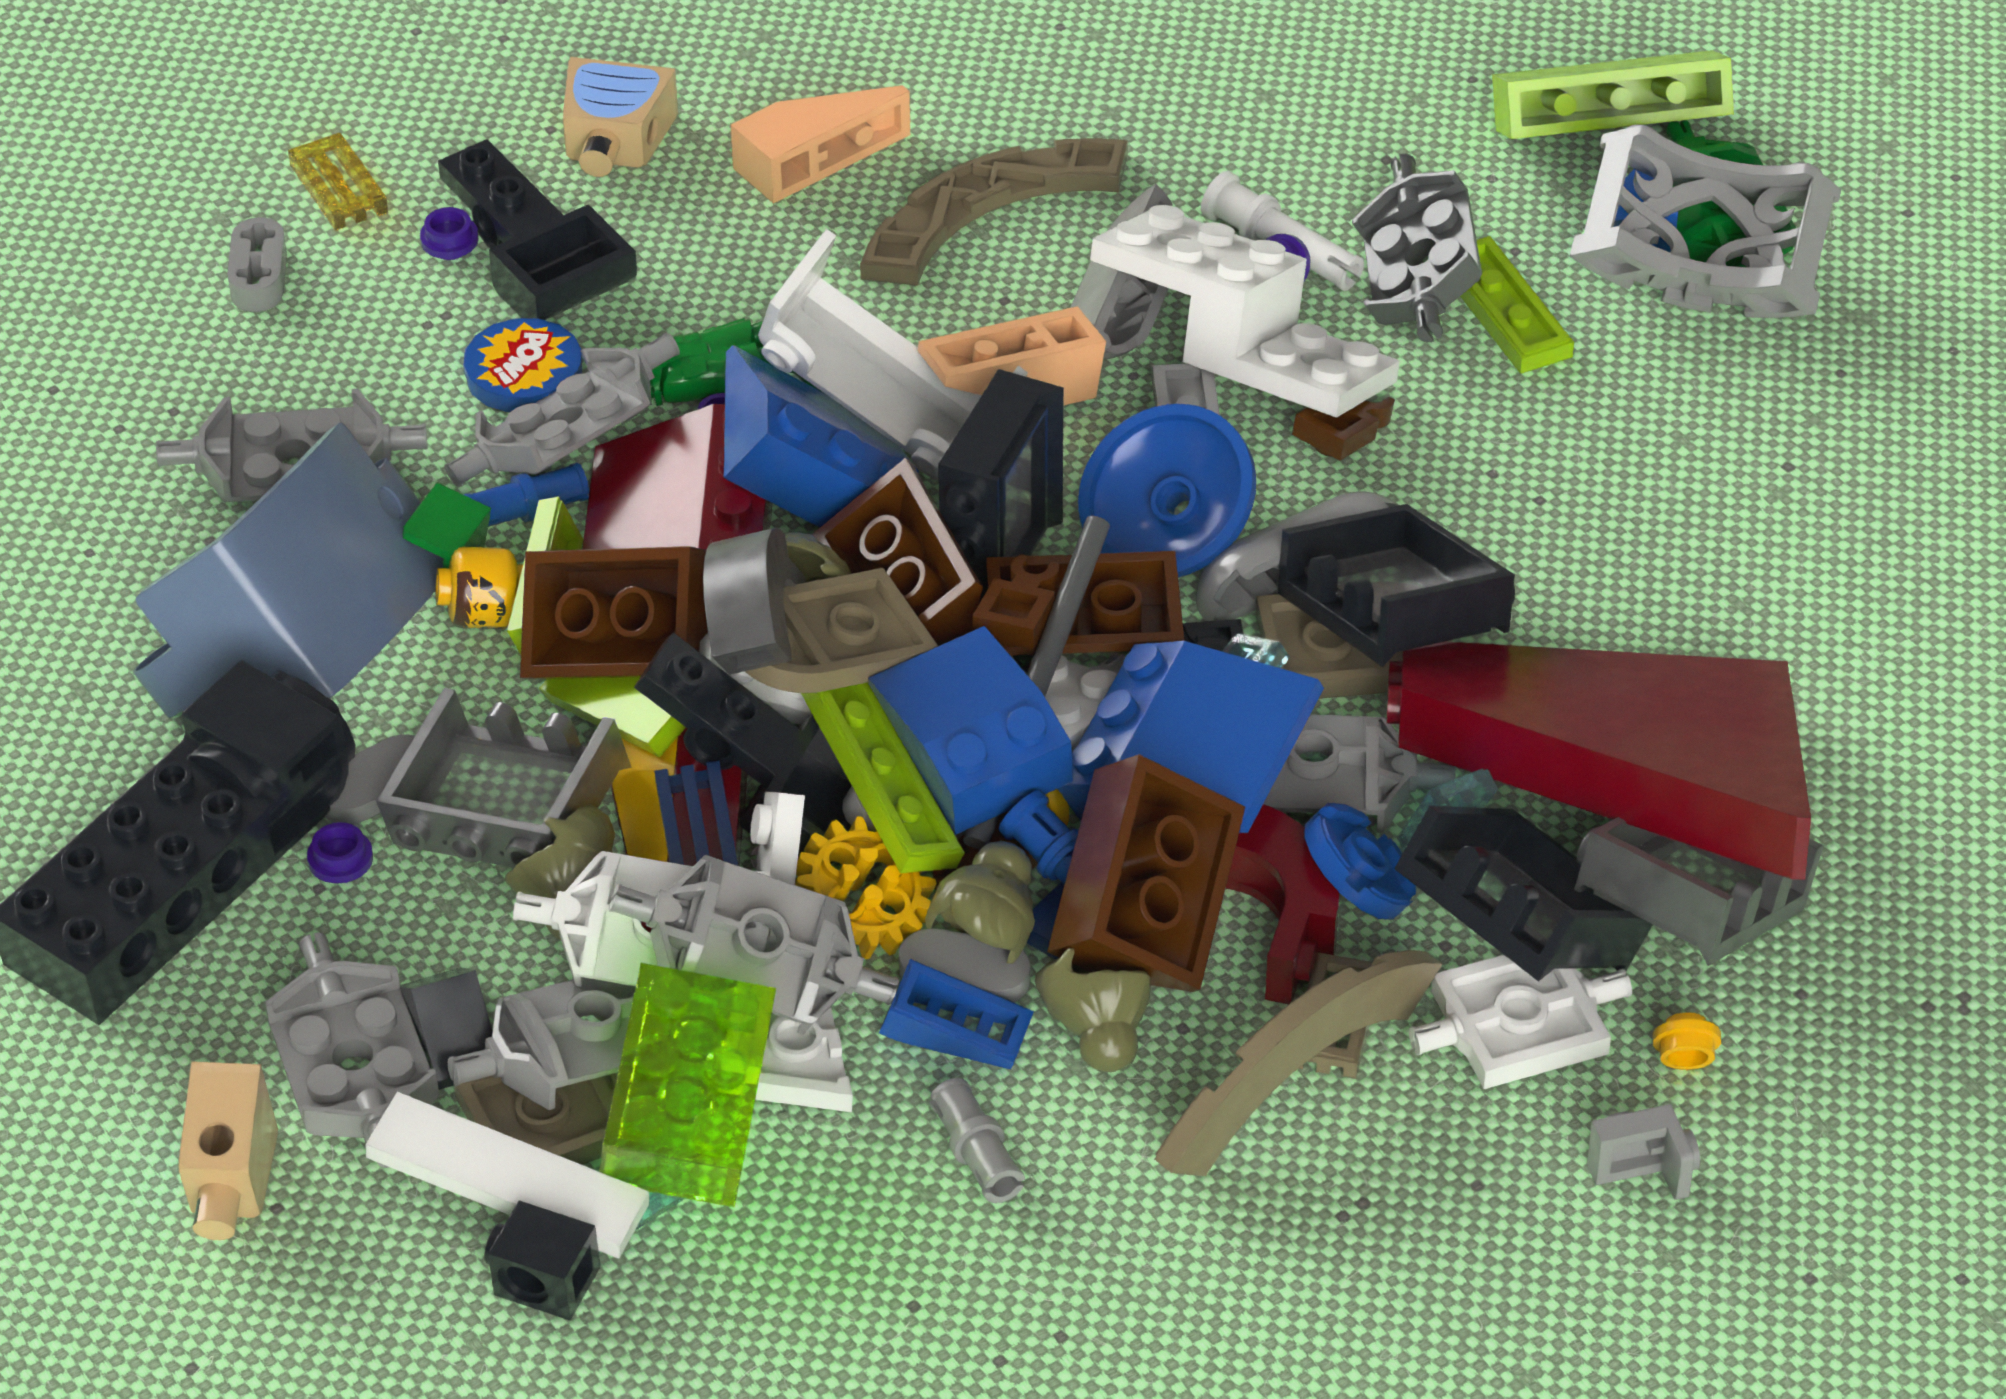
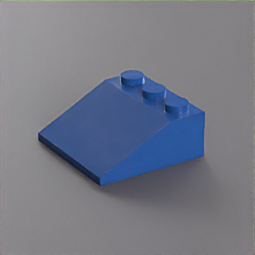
[724,345,919,528]
[1058,641,1324,833]

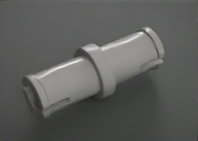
[929,1078,1025,1203]

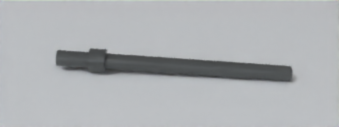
[963,516,1110,850]

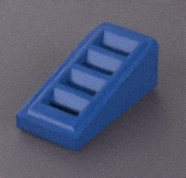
[879,959,1034,1070]

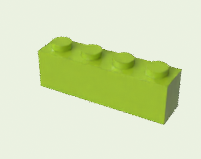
[1492,50,1734,139]

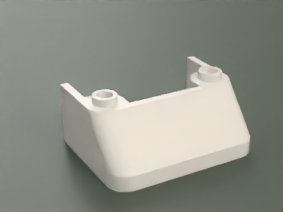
[758,229,1028,480]

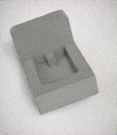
[1587,1104,1700,1200]

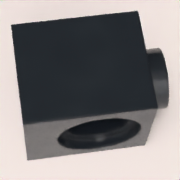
[484,1200,600,1320]

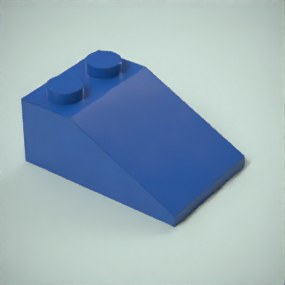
[868,626,1073,835]

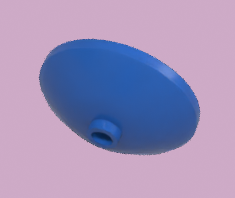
[1078,404,1256,578]

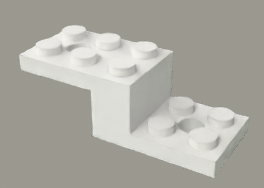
[1090,205,1400,418]

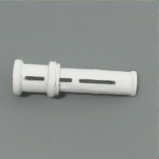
[1201,171,1364,291]

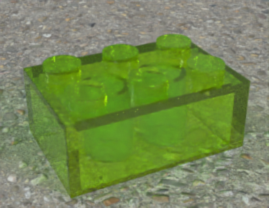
[599,963,776,1208]

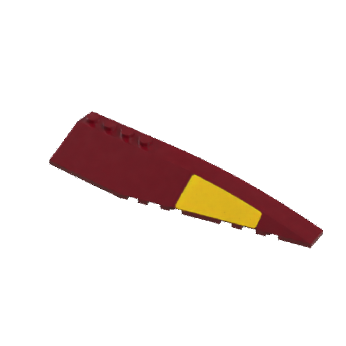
[582,404,773,997]

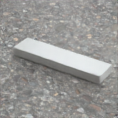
[366,1092,649,1259]

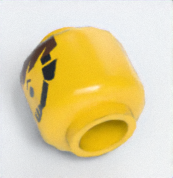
[435,547,523,629]

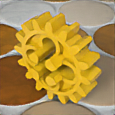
[795,816,936,959]

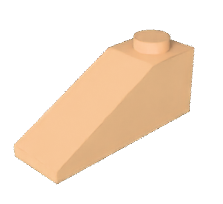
[731,85,910,204]
[917,306,1106,406]

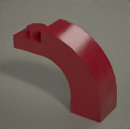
[1225,804,1339,1005]

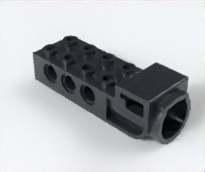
[0,660,356,1025]

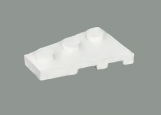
[717,928,853,1112]

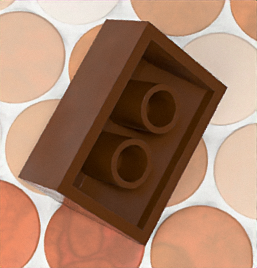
[811,458,983,646]
[520,546,708,679]
[986,551,1184,656]
[1047,754,1245,992]

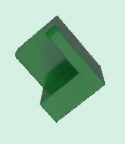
[402,482,491,568]

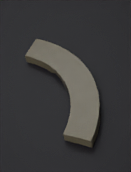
[860,138,1128,286]
[1154,950,1442,1176]

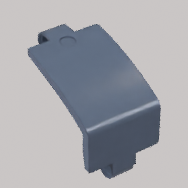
[133,423,444,718]

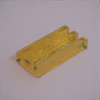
[288,133,388,231]

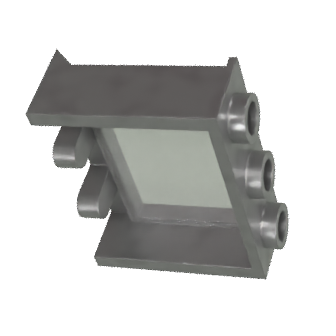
[376,688,632,868]
[1574,817,1824,966]

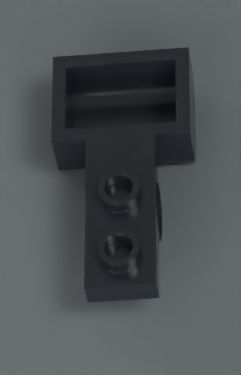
[438,139,637,320]
[634,632,852,864]

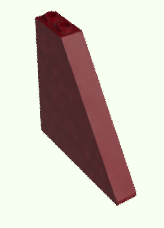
[1386,641,1811,880]

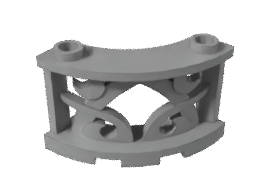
[1569,125,1841,318]

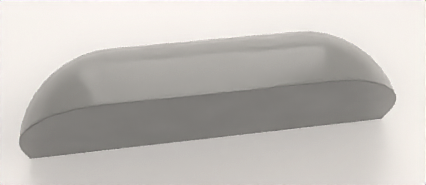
[1070,184,1173,360]
[1196,491,1399,621]

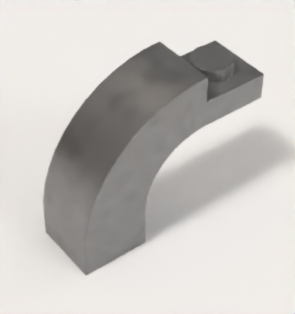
[703,528,806,675]

